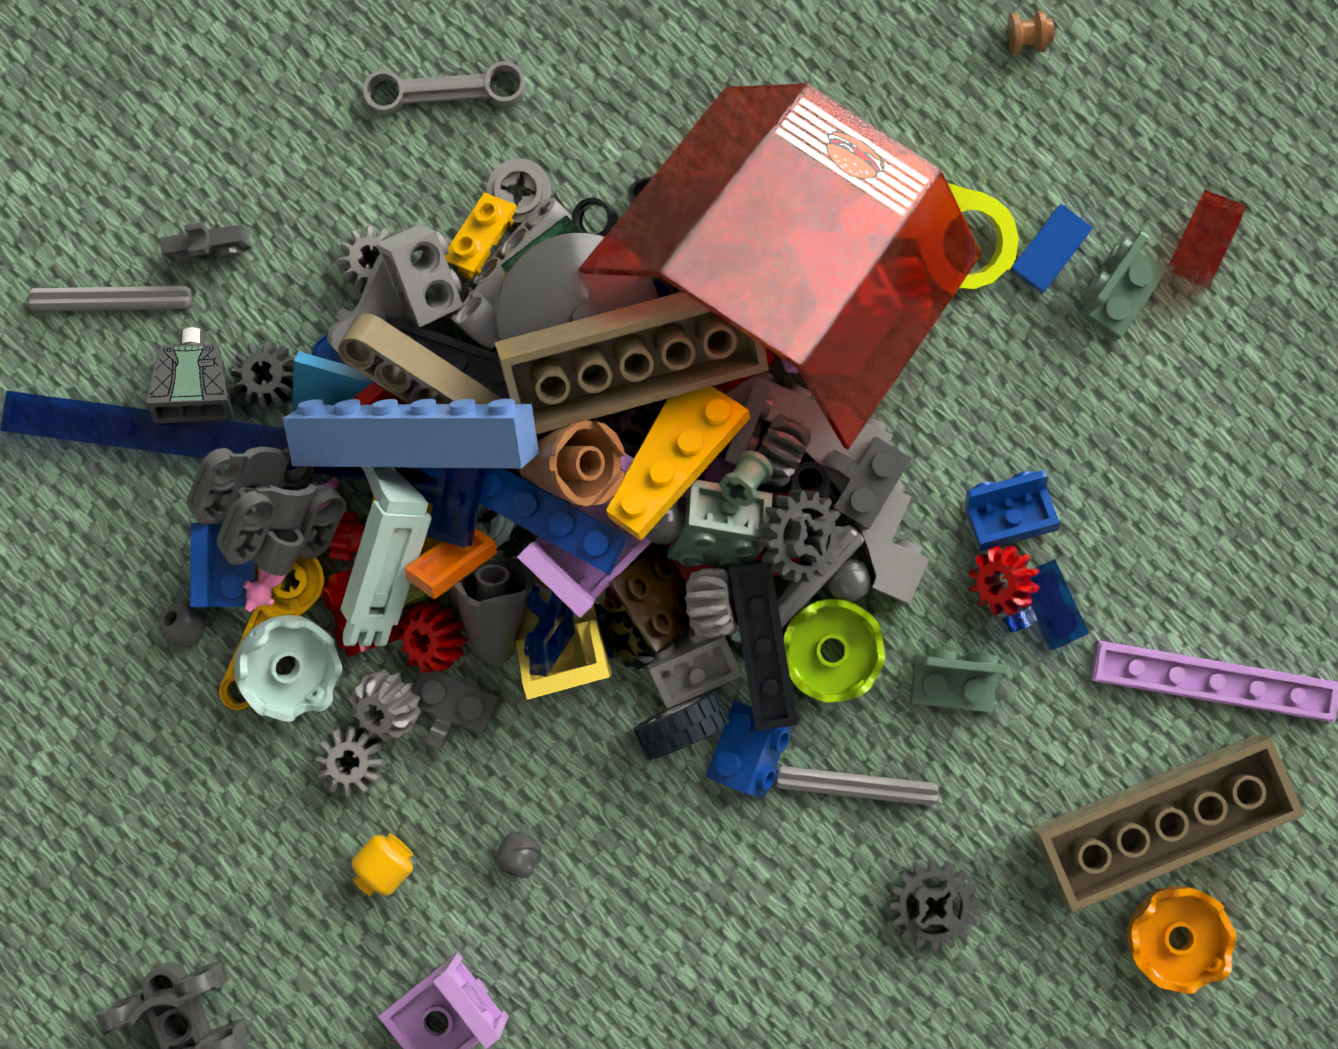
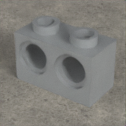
[376,224,463,327]

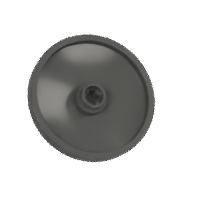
[494,233,658,342]

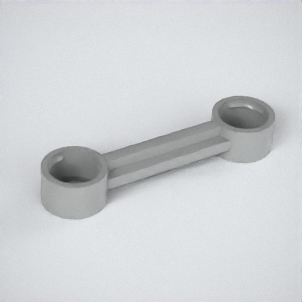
[363,61,526,116]

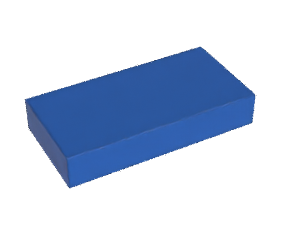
[1010,204,1093,294]

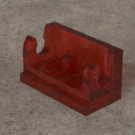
[1169,189,1247,290]

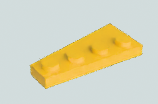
[606,386,751,541]

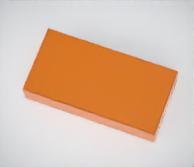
[404,522,497,599]

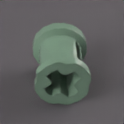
[720,450,773,506]

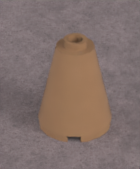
[518,420,625,507]

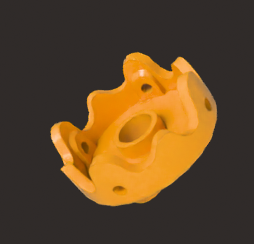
[1127,885,1237,994]

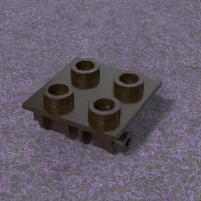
[603,544,689,653]

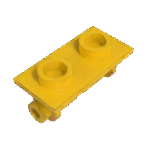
[445,192,517,280]

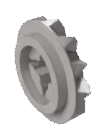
[487,158,551,224]

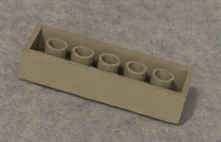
[494,276,769,434]
[1030,734,1304,912]

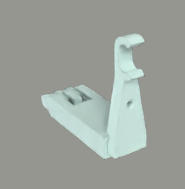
[340,467,432,646]

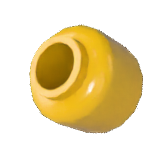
[351,833,413,896]

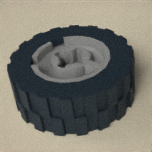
[633,690,729,761]

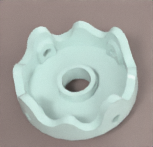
[234,615,342,722]

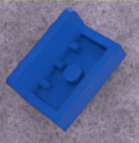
[965,470,1060,551]
[706,700,791,797]

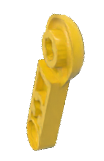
[219,556,325,710]

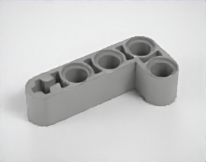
[447,198,576,350]

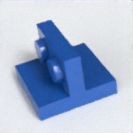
[190,523,256,607]

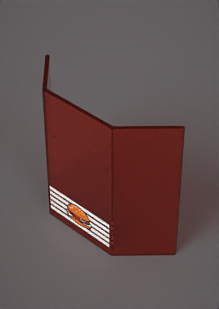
[579,83,982,450]

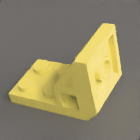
[511,556,612,700]

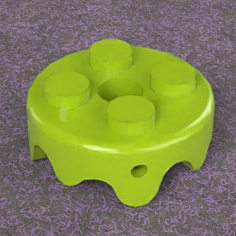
[783,599,885,702]

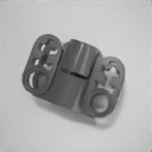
[187,446,346,576]
[96,961,251,1049]

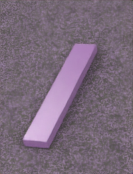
[1090,640,1338,723]

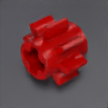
[327,512,366,561]

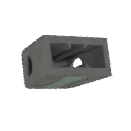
[146,327,233,423]

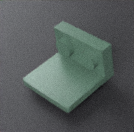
[1079,231,1167,339]
[667,480,773,569]
[910,648,1009,713]

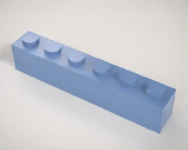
[283,399,539,469]

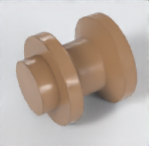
[1007,11,1054,55]

